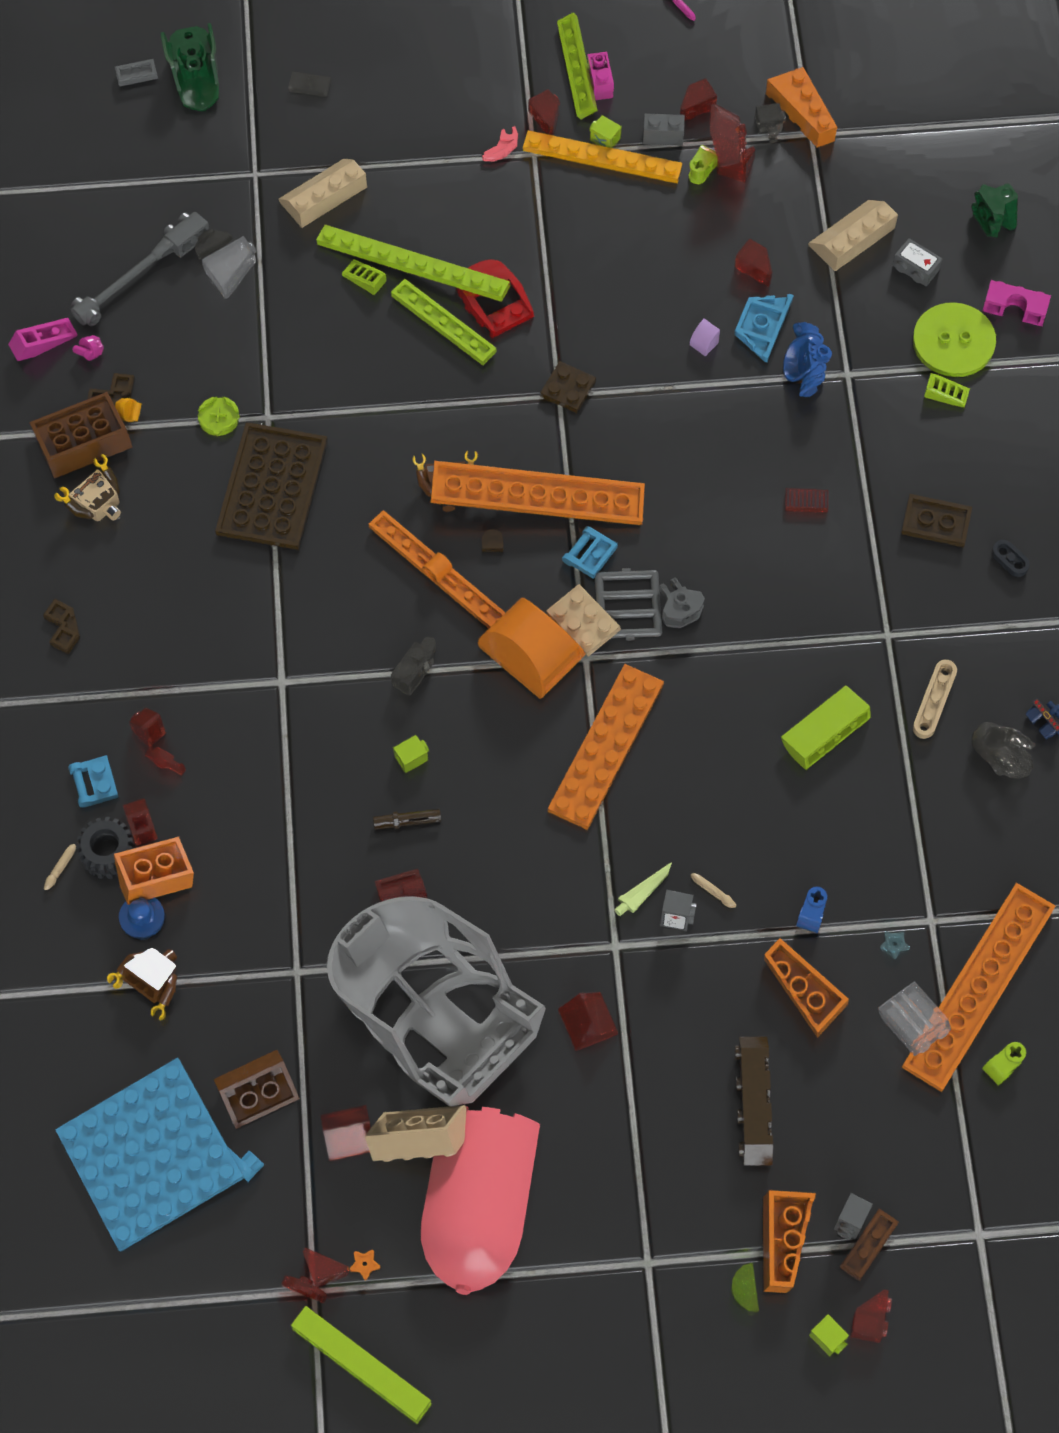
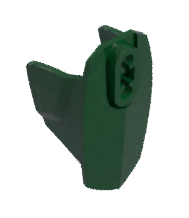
[161,23,219,112]

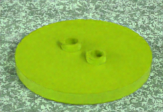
[913,303,996,377]

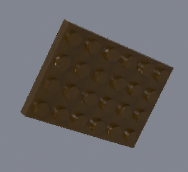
[215,422,328,550]

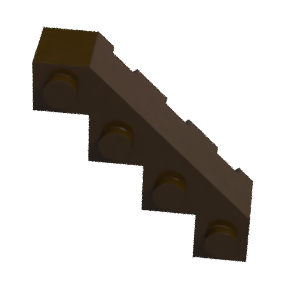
[735,1037,773,1165]

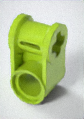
[689,145,721,184]
[982,1042,1026,1086]

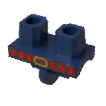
[1026,698,1059,740]

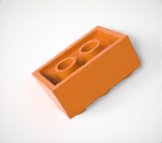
[114,837,194,905]

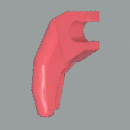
[482,126,518,162]

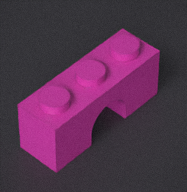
[983,280,1051,326]

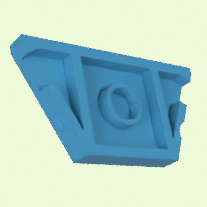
[735,294,794,362]

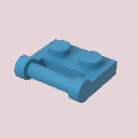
[562,526,618,579]
[69,755,119,808]

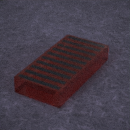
[785,488,828,512]

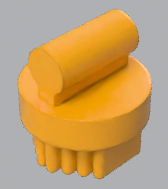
[115,398,142,422]

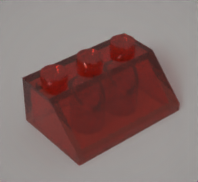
[710,104,747,167]

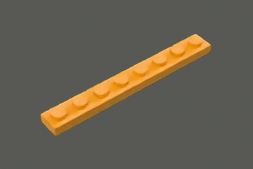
[523,130,682,184]

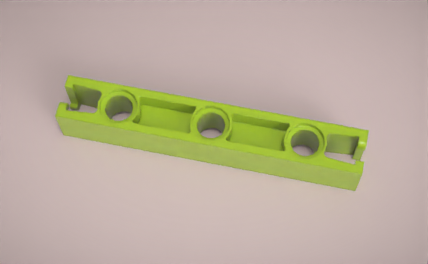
[291,1306,432,1424]

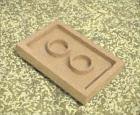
[546,584,621,657]

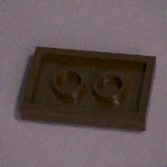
[901,494,972,547]

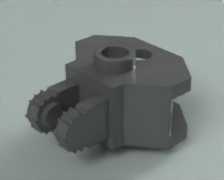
[659,577,705,628]

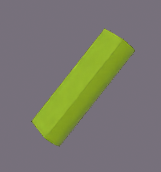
[781,686,871,770]

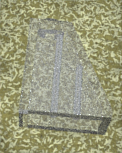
[202,236,256,299]

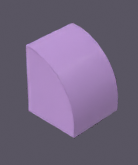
[690,319,720,356]

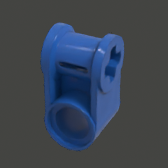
[796,887,827,933]

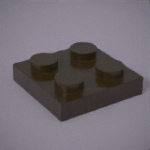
[540,361,596,413]

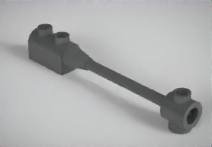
[71,212,210,326]

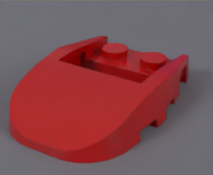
[457,260,534,338]

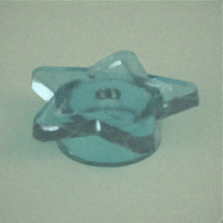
[880,931,910,958]

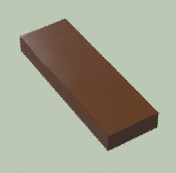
[840,1208,899,1281]

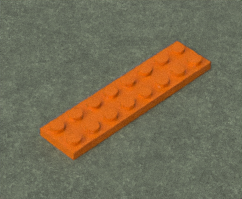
[548,664,664,830]

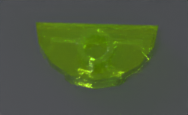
[731,1263,759,1312]

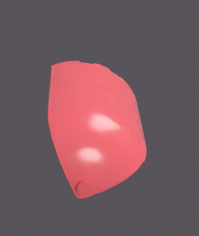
[421,1106,540,1295]

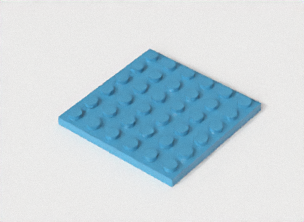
[55,1058,244,1252]

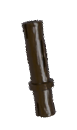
[373,809,441,830]

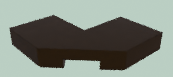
[87,373,135,406]
[43,599,80,654]

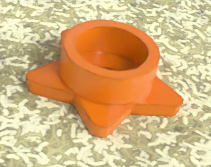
[350,1250,381,1280]

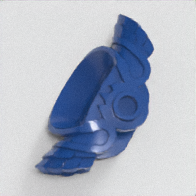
[783,322,832,397]

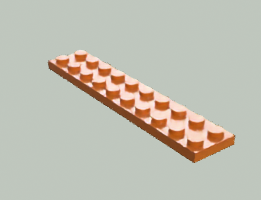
[431,461,645,525]
[902,883,1056,1092]

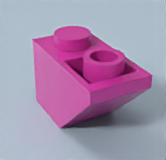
[587,52,614,100]

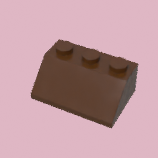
[213,1050,300,1129]

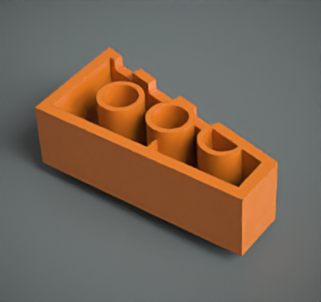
[766,67,837,147]
[764,938,849,1038]
[763,1190,816,1293]

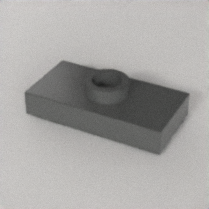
[115,59,158,86]

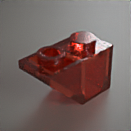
[680,78,717,121]
[735,239,772,287]
[123,798,158,846]
[851,1290,892,1343]

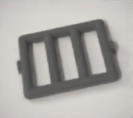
[595,568,662,641]

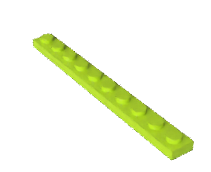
[316,225,510,302]

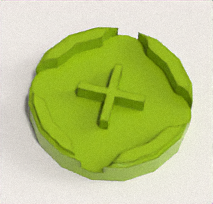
[198,397,240,436]

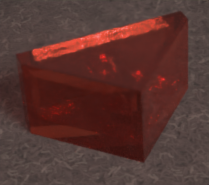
[303,1248,350,1288]

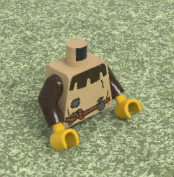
[54,454,121,521]

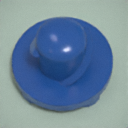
[119,898,165,940]

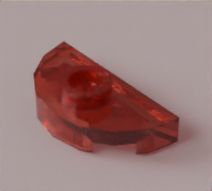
[145,747,186,776]
[281,1276,328,1303]

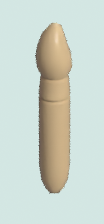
[44,844,76,890]
[691,873,736,908]

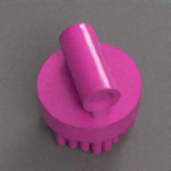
[73,335,104,360]

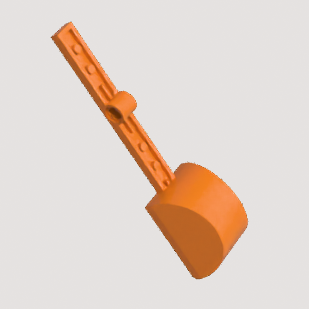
[369,510,586,699]

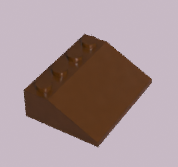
[29,392,133,478]

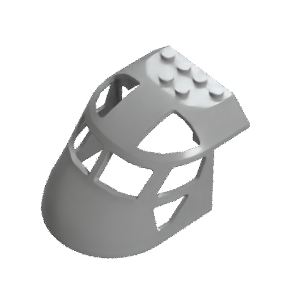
[327,896,546,1106]

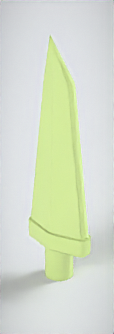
[614,862,672,916]

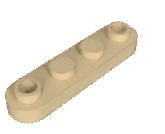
[913,660,957,739]

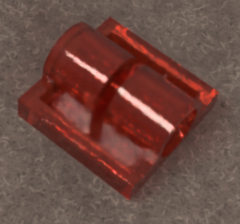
[375,869,428,902]

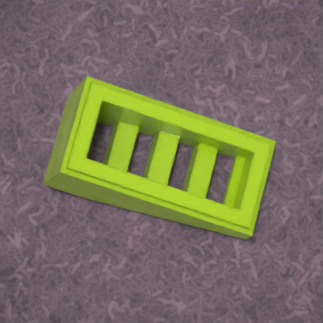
[342,259,386,295]
[924,373,970,408]

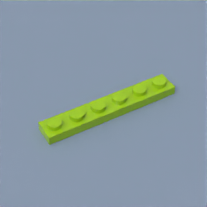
[557,13,598,119]
[391,279,497,365]

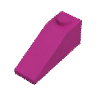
[8,318,78,361]

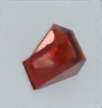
[717,146,755,183]

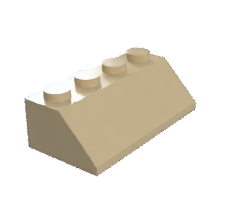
[279,159,367,228]
[808,200,898,271]
[364,1105,466,1162]

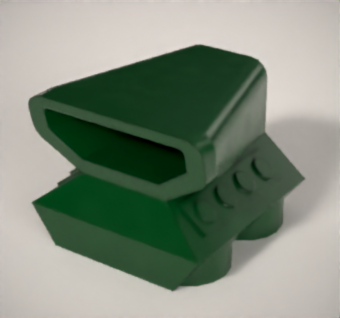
[971,184,1018,237]

